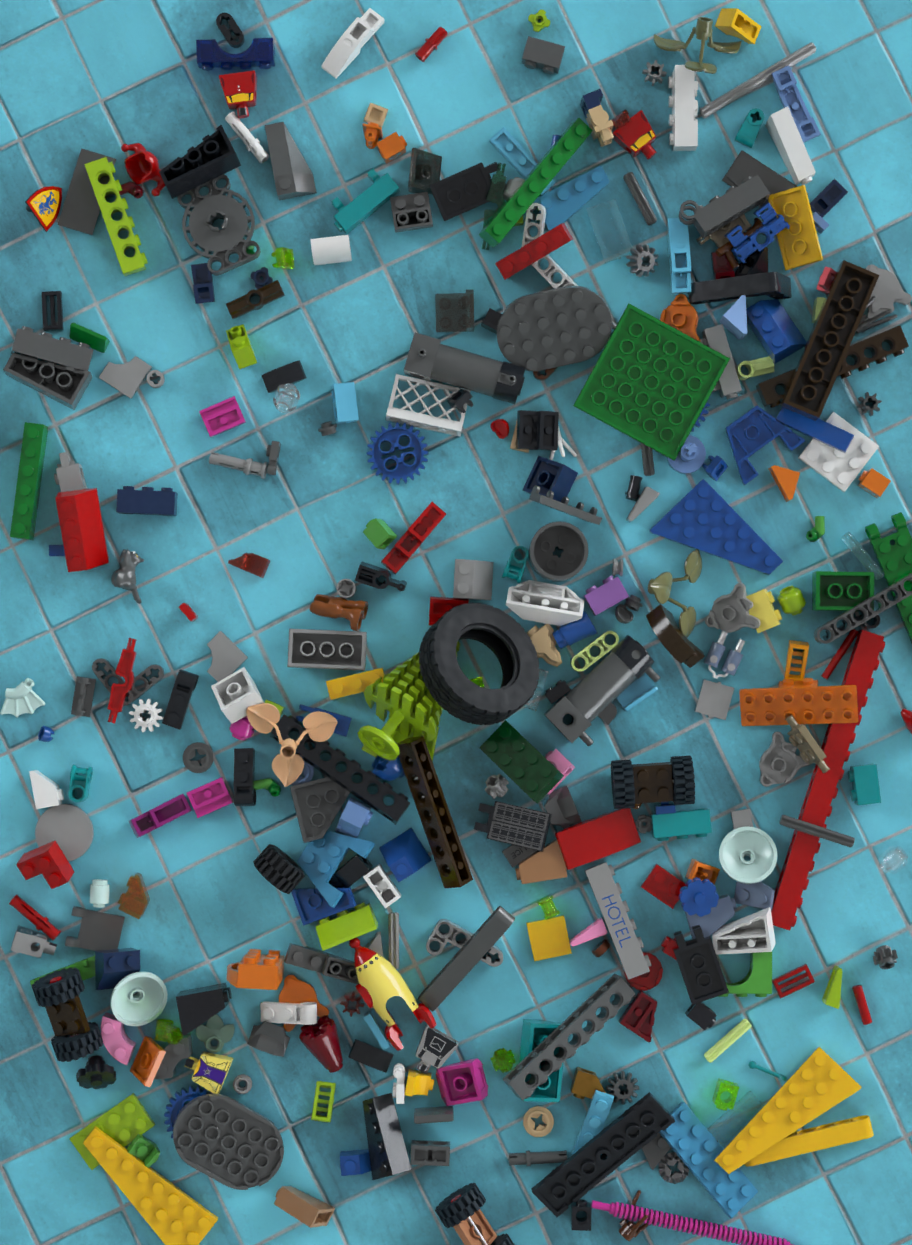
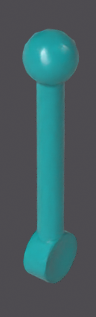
[749,1061,787,1081]

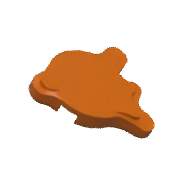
[660,294,701,342]
[279,974,329,1032]

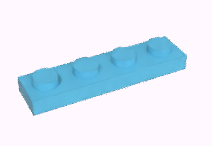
[571,1090,614,1156]

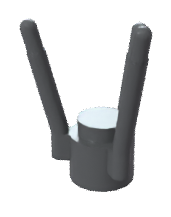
[856,296,897,334]

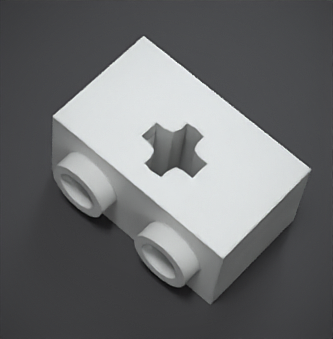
[363,864,402,908]

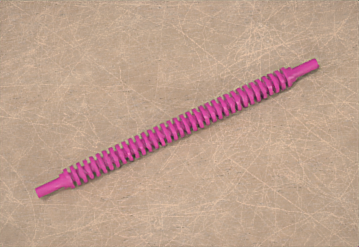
[591,1200,793,1245]

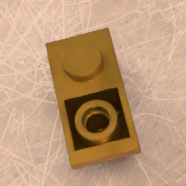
[570,1067,606,1099]

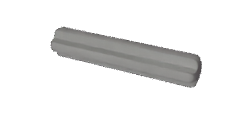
[388,912,399,970]

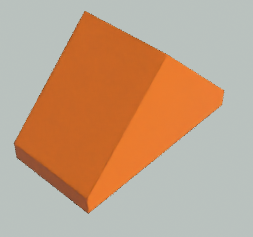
[768,465,800,502]
[685,859,720,885]

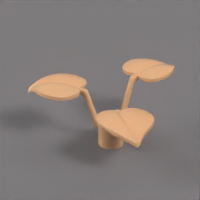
[246,703,338,787]

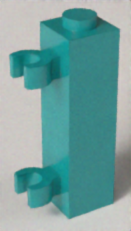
[331,168,400,235]

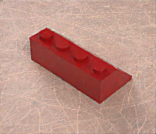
[55,488,109,572]

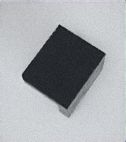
[481,308,502,334]

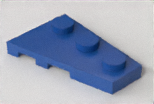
[291,887,357,926]

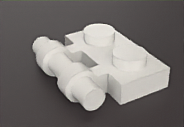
[393,1063,405,1104]

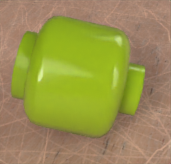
[778,586,806,616]

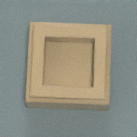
[363,103,388,127]

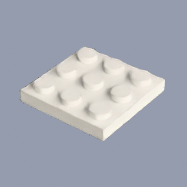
[798,412,879,492]

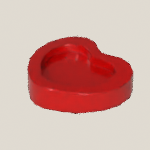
[491,419,509,439]

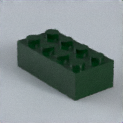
[479,720,564,804]

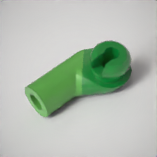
[806,516,825,542]
[254,778,281,797]

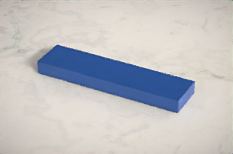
[776,407,854,453]

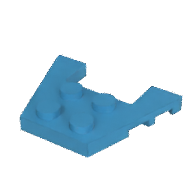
[297,831,375,908]

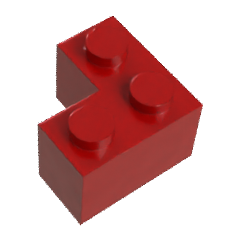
[16,840,74,889]

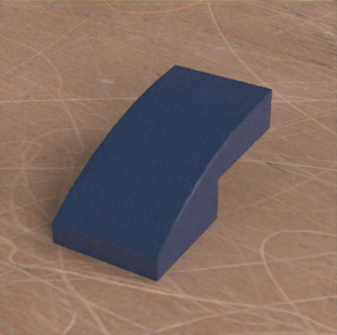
[810,179,848,218]
[191,263,215,304]

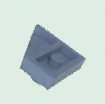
[734,881,775,910]

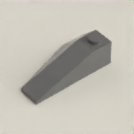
[265,122,317,200]

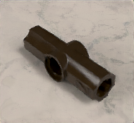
[226,280,285,319]

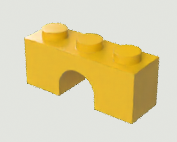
[326,668,385,700]

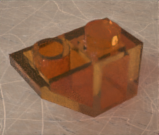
[118,873,150,919]

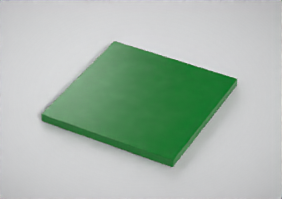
[573,303,730,461]

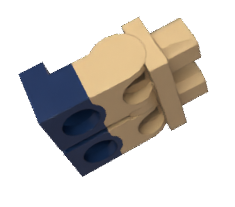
[580,89,614,147]

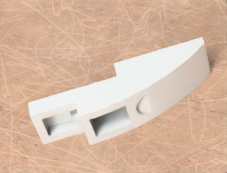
[321,8,385,79]

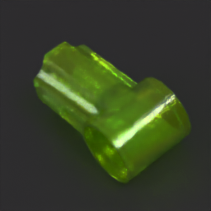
[155,1019,183,1044]

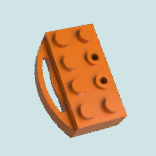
[226,949,284,990]

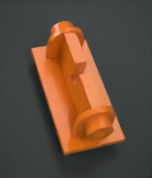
[362,122,383,149]

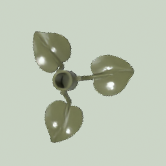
[654,17,742,74]
[648,549,702,638]

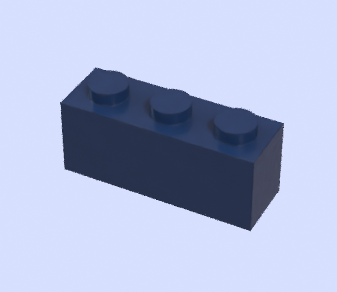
[116,486,178,516]

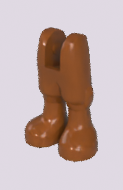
[310,594,368,632]

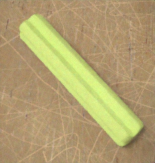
[704,1019,752,1063]

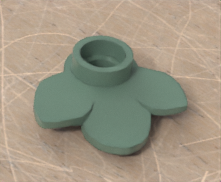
[196,1014,235,1053]

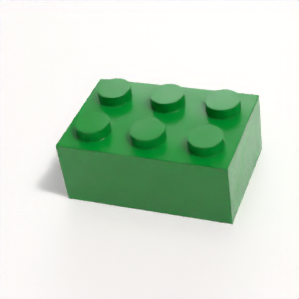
[812,571,874,611]

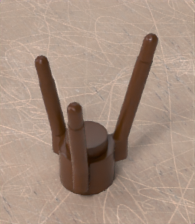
[619,1190,652,1241]

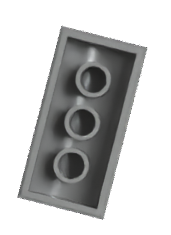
[287,629,367,671]

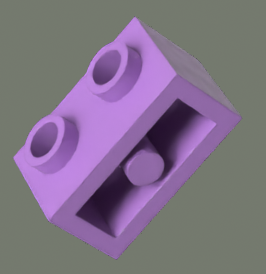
[583,576,629,616]

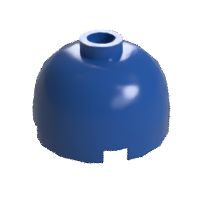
[371,756,405,781]

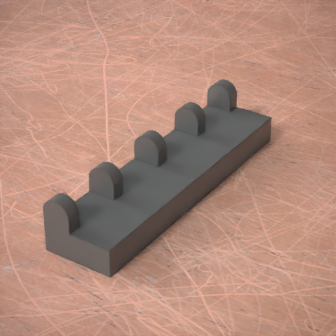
[529,485,602,525]

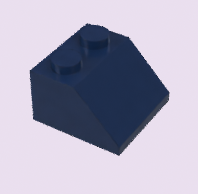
[523,456,578,502]
[95,948,140,990]

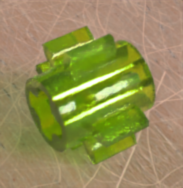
[490,1048,516,1073]

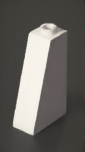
[765,106,816,185]

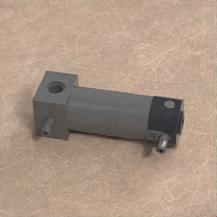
[404,332,526,404]
[544,635,660,746]

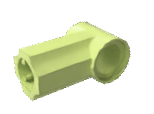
[735,356,775,381]

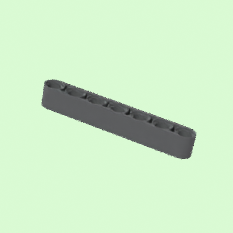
[814,573,912,644]
[418,906,515,1012]

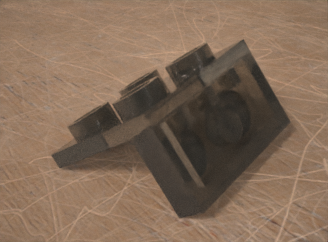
[435,290,474,332]

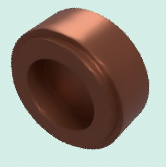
[592,939,610,957]

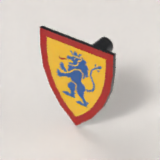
[25,186,62,232]

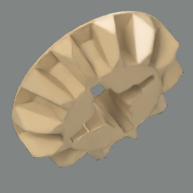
[523,1106,554,1137]

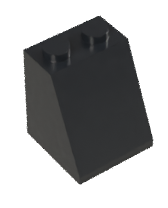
[176,983,232,1035]

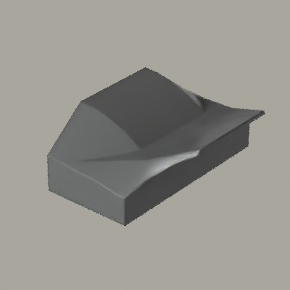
[544,786,582,829]
[247,1021,290,1057]

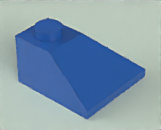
[379,828,432,883]

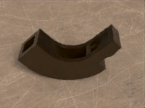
[646,604,705,668]

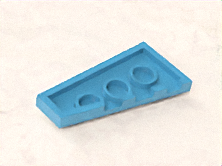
[533,165,610,231]

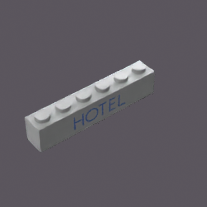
[585,862,652,980]

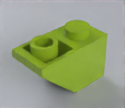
[226,324,257,369]

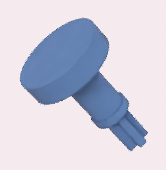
[667,435,706,474]

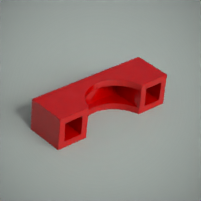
[495,223,573,280]

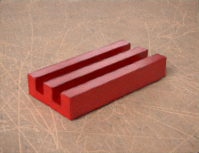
[772,964,815,999]

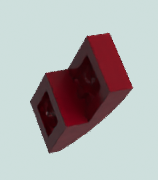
[711,252,735,280]

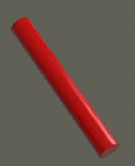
[821,629,859,680]

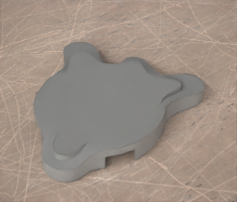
[865,265,912,319]
[705,583,761,633]
[759,732,811,787]

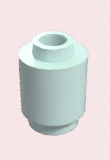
[90,879,110,908]

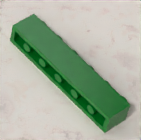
[10,422,48,540]

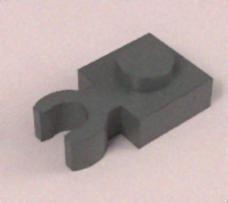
[266,441,281,476]

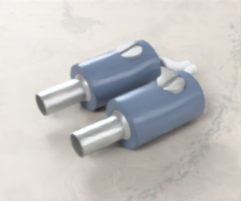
[704,631,745,679]

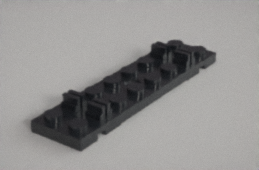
[531,1092,675,1217]

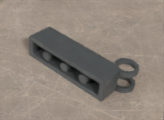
[679,175,770,238]

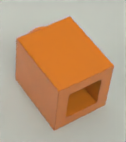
[376,132,407,164]
[858,468,891,498]

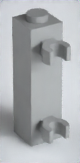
[700,324,742,400]

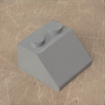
[453,559,494,600]

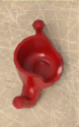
[121,143,166,196]

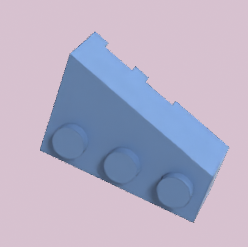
[335,797,373,838]

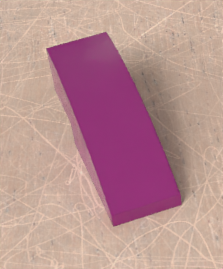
[129,794,192,838]

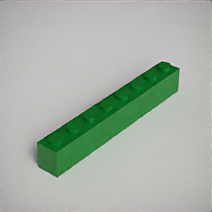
[479,118,593,248]

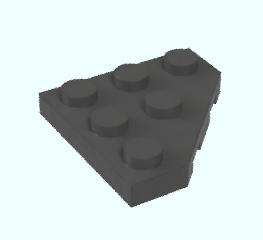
[290,777,350,843]

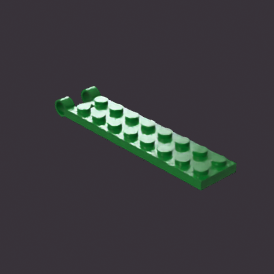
[865,512,912,643]

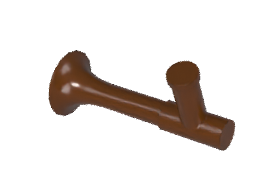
[715,218,764,269]

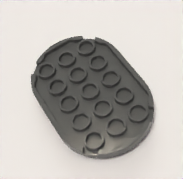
[497,286,612,371]
[173,1094,284,1190]

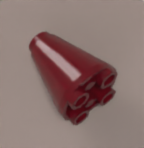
[299,1015,343,1073]

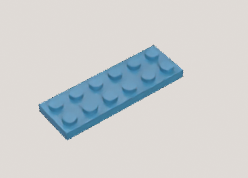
[659,1102,758,1218]

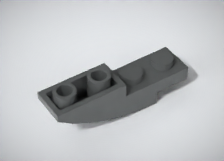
[284,943,359,984]

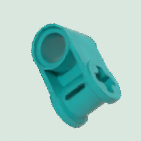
[735,108,764,148]
[502,546,529,584]
[68,765,93,802]

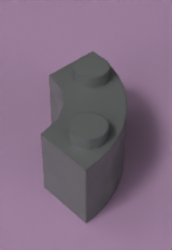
[154,1034,193,1079]

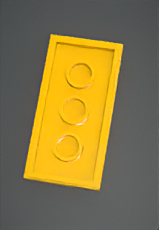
[768,185,823,271]

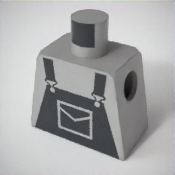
[11,925,57,958]
[415,1024,458,1074]

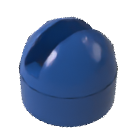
[38,726,54,742]

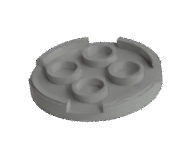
[35,804,94,862]

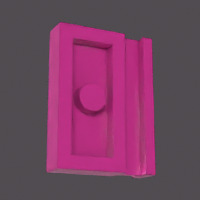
[199,396,246,437]
[187,777,233,818]

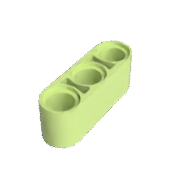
[570,631,619,672]

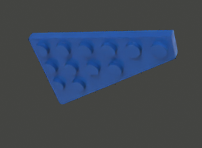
[649,479,783,575]

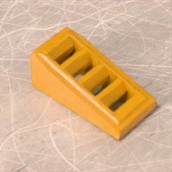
[784,640,809,681]

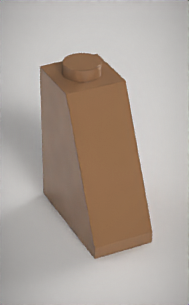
[515,838,567,884]
[274,1186,335,1228]

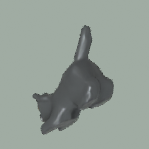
[111,549,144,604]

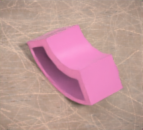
[101,1012,136,1065]

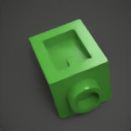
[127,1134,160,1168]

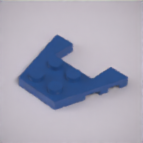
[725,406,805,485]

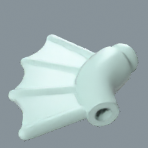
[0,678,45,718]

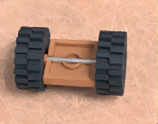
[435,1183,514,1245]

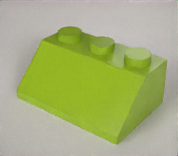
[316,902,378,951]

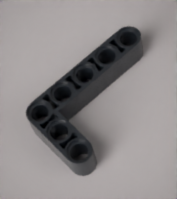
[688,272,792,304]

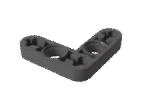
[92,658,164,706]

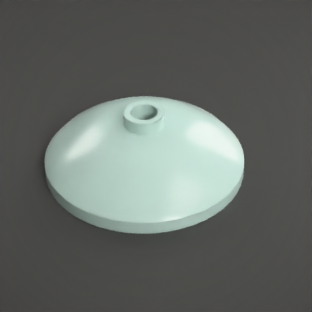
[719,827,777,884]
[110,972,168,1026]

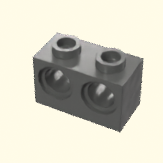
[410,1140,450,1166]

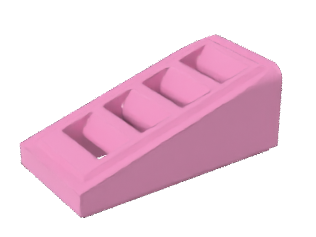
[570,917,608,947]

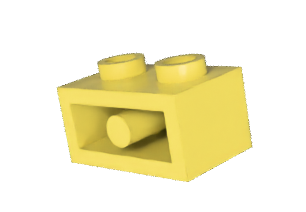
[746,589,782,633]

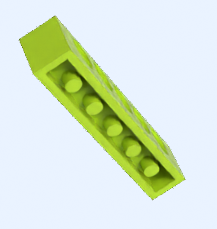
[84,157,148,277]

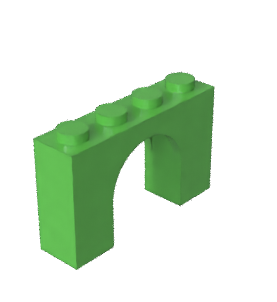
[719,952,772,997]

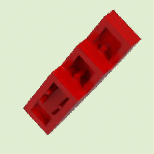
[381,502,446,575]

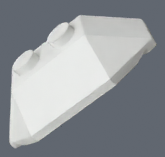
[506,580,585,626]

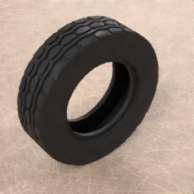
[419,603,540,725]

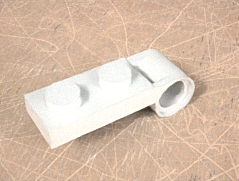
[260,1001,317,1025]

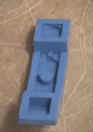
[771,66,821,143]

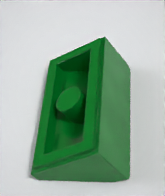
[69,323,110,353]

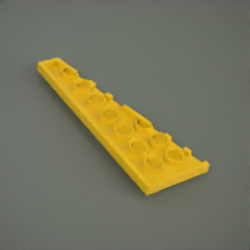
[714,1047,862,1174]
[83,1126,218,1245]

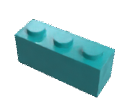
[650,808,712,841]

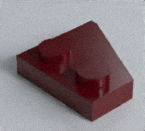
[619,990,657,1043]

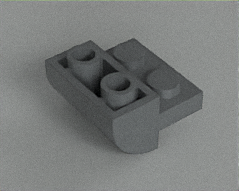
[390,192,433,233]

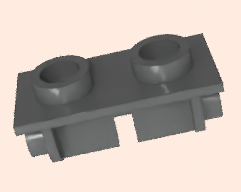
[71,676,96,717]

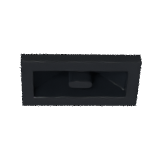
[735,247,768,277]

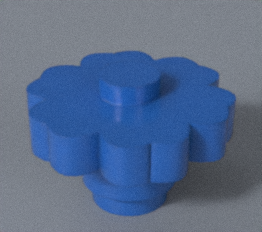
[679,877,719,917]

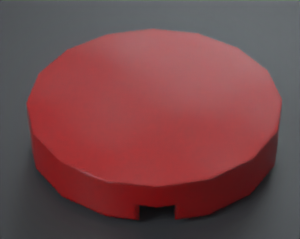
[624,952,663,991]

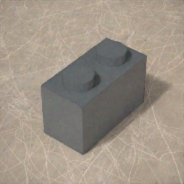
[522,36,565,74]

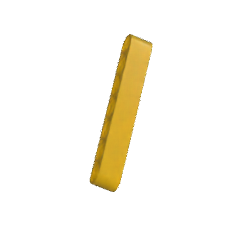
[744,1115,874,1167]

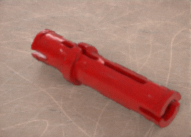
[9,895,61,941]

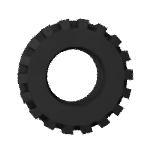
[253,844,305,894]

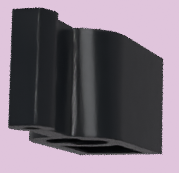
[355,562,407,591]
[329,854,373,888]

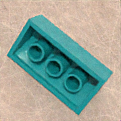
[519,1019,564,1102]

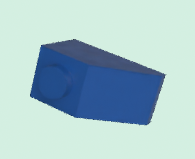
[340,1149,371,1176]

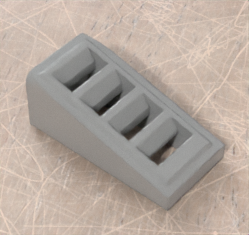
[626,486,660,522]

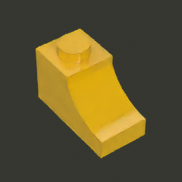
[715,8,761,44]
[404,1069,434,1097]

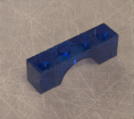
[196,38,275,71]

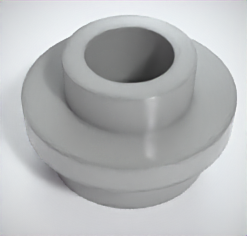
[233,1074,252,1094]

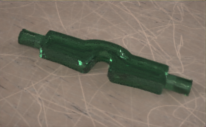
[481,162,506,250]

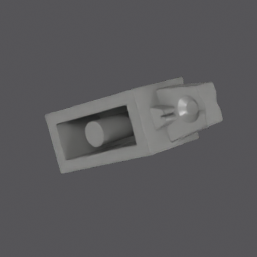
[54,452,87,492]

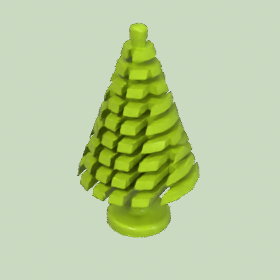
[357,641,460,760]

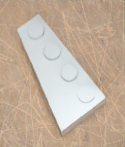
[668,65,698,151]

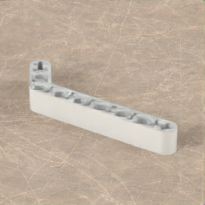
[522,203,616,340]

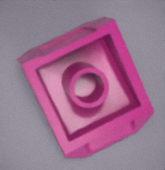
[436,1058,488,1106]

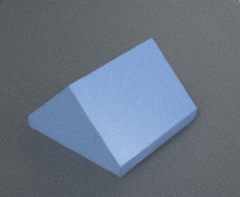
[719,295,748,340]

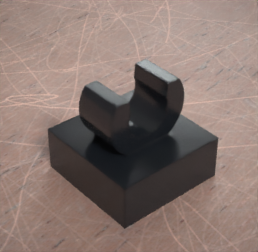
[447,389,473,413]

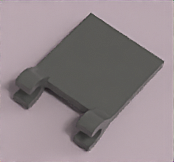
[65,906,125,951]

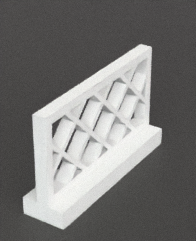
[386,374,471,437]

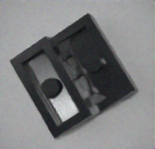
[516,410,559,451]

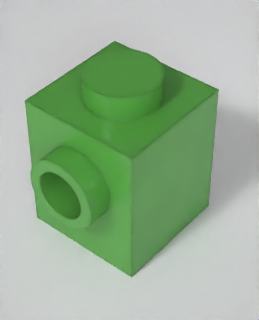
[363,518,397,550]

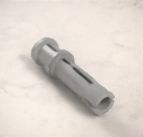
[209,452,268,479]

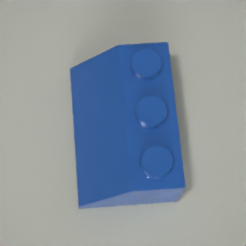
[746,299,807,364]

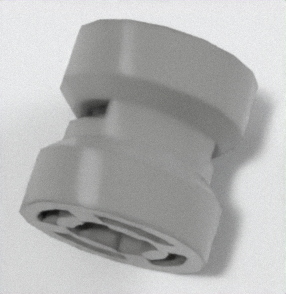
[336,579,356,598]

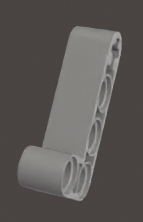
[426,919,503,967]

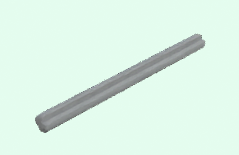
[699,42,817,118]

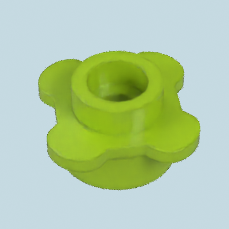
[528,9,550,32]

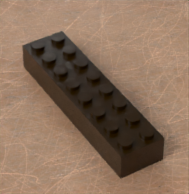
[780,260,879,421]

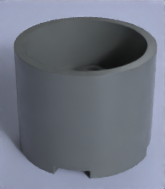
[528,522,588,582]

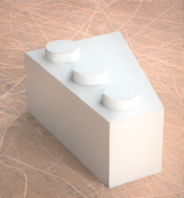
[712,907,776,955]

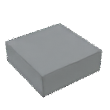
[730,808,753,829]

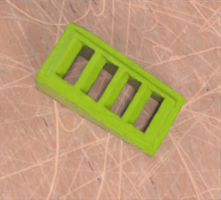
[822,965,842,1009]
[311,1081,336,1123]

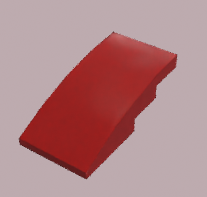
[555,808,641,870]

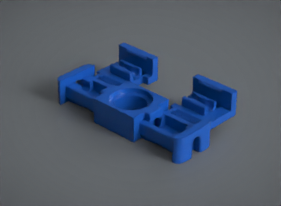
[724,202,790,263]

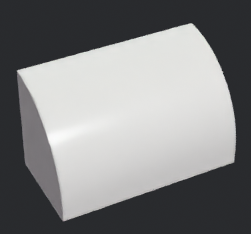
[310,235,352,266]

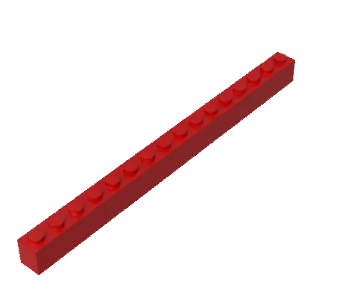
[771,630,885,931]

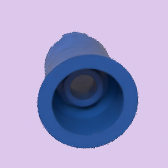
[552,611,598,649]

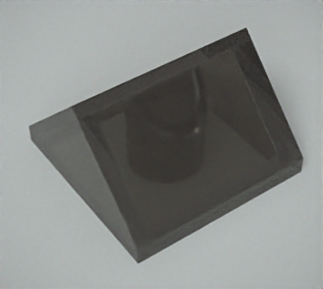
[408,148,442,195]

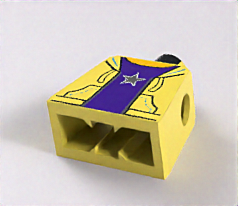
[184,1051,234,1094]

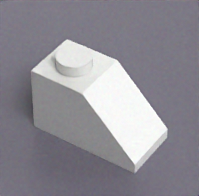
[29,770,64,809]

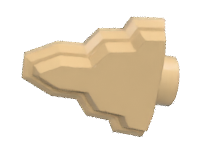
[527,624,562,667]

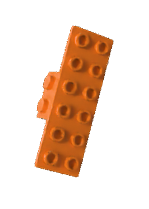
[739,678,858,726]

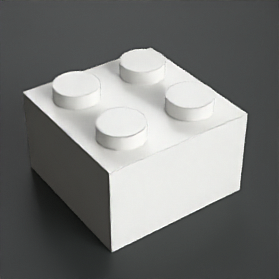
[211,667,264,724]

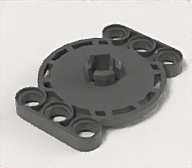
[177,174,261,276]

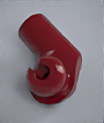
[119,181,144,198]

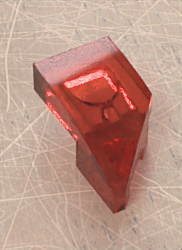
[609,109,631,130]
[228,553,270,578]

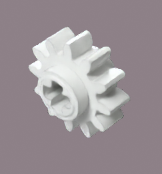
[129,699,164,732]

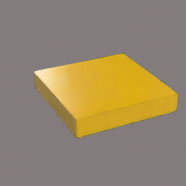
[526,915,572,961]

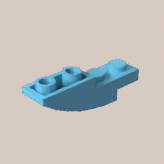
[667,218,691,294]

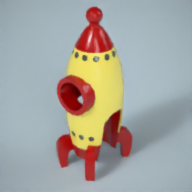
[349,937,437,1051]

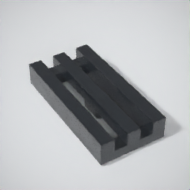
[42,291,64,331]

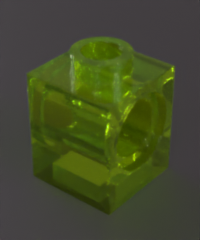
[712,1078,739,1111]

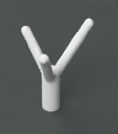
[549,425,577,460]

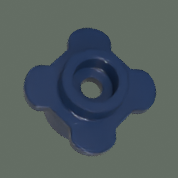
[251,267,273,289]

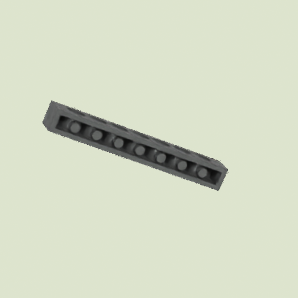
[503,974,635,1100]

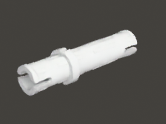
[225,112,270,164]

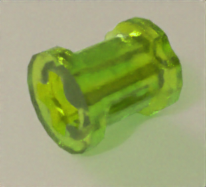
[537,895,560,920]

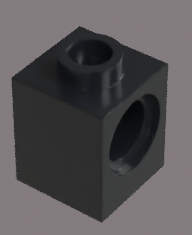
[685,1002,717,1030]
[571,1199,592,1231]

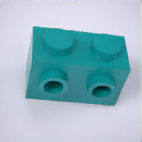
[848,764,881,805]

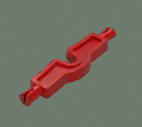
[107,638,137,723]

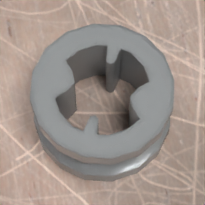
[146,370,165,388]
[612,559,623,576]

